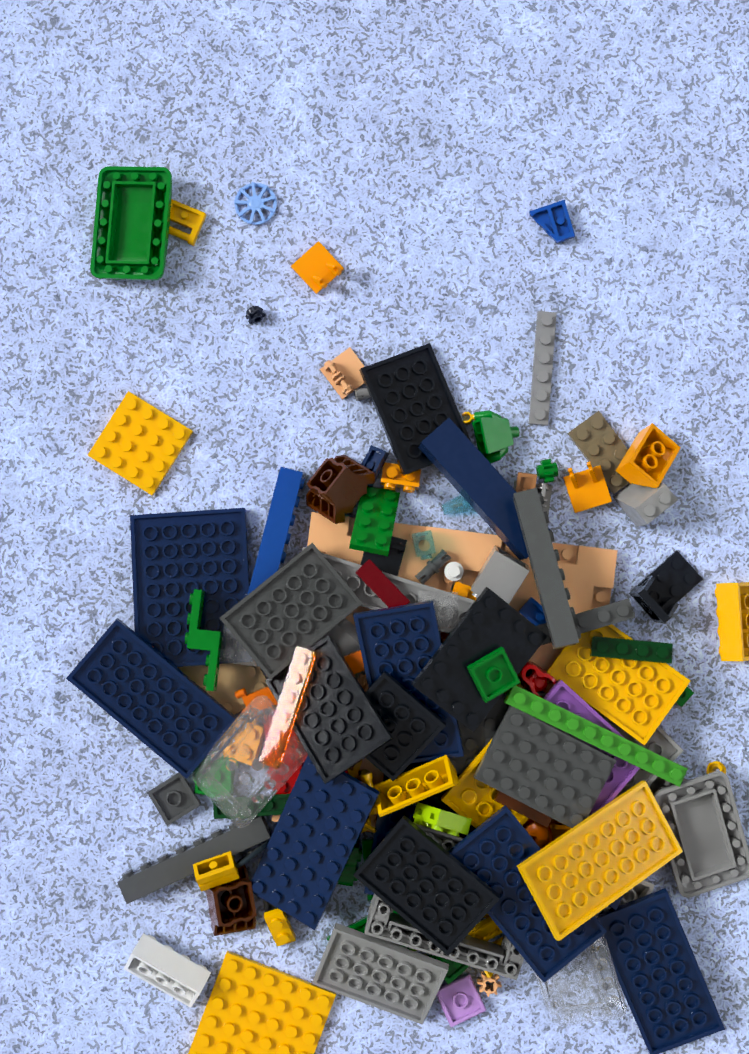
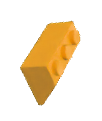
[616,423,681,488]

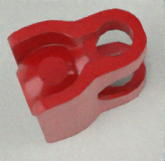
[517,661,557,698]

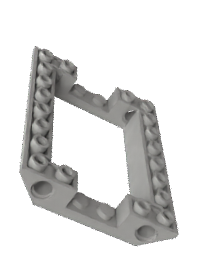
[364,822,524,980]

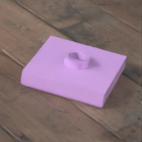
[436,972,486,1027]

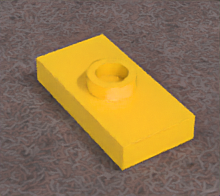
[468,916,502,941]

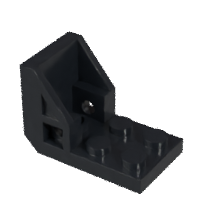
[629,550,703,624]

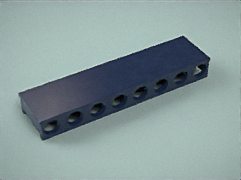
[418,418,550,561]

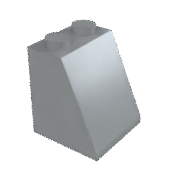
[613,483,678,527]
[471,546,530,604]

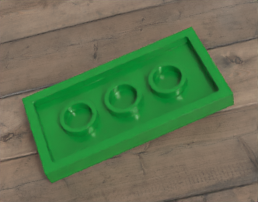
[349,486,400,556]

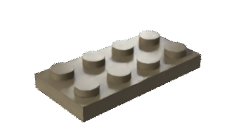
[567,411,629,494]

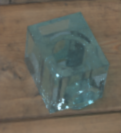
[411,530,436,560]

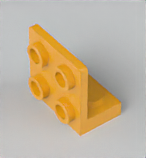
[380,462,421,493]

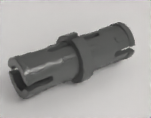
[415,549,451,584]

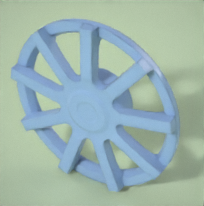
[234,182,277,225]

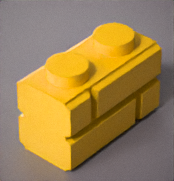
[193,851,239,892]

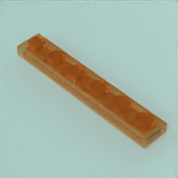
[259,646,317,769]

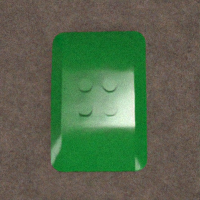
[90,166,172,280]

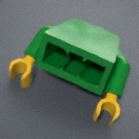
[462,410,520,463]

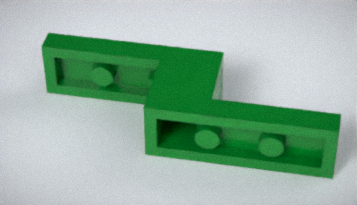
[185,589,223,691]

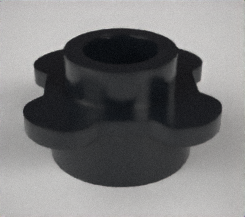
[245,306,266,324]

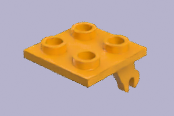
[291,241,344,294]
[563,461,612,513]

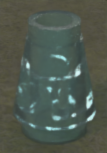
[441,495,471,515]

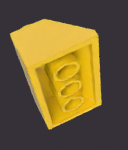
[715,582,749,661]
[374,755,459,817]

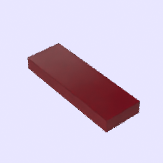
[355,559,411,608]

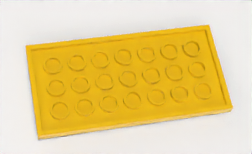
[517,781,683,941]

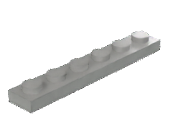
[528,311,557,426]

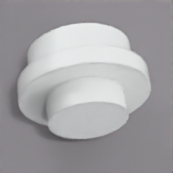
[444,562,464,581]

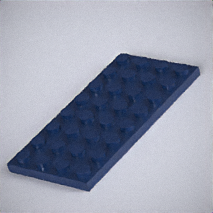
[353,600,464,764]
[66,618,238,779]
[251,755,380,930]
[448,805,607,983]
[595,888,725,1054]

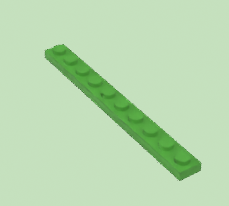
[504,686,687,787]

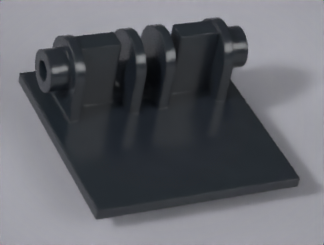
[360,536,407,576]

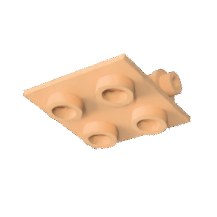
[320,347,365,400]

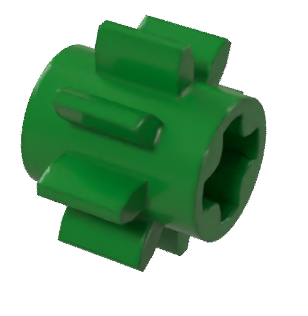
[536,459,558,483]

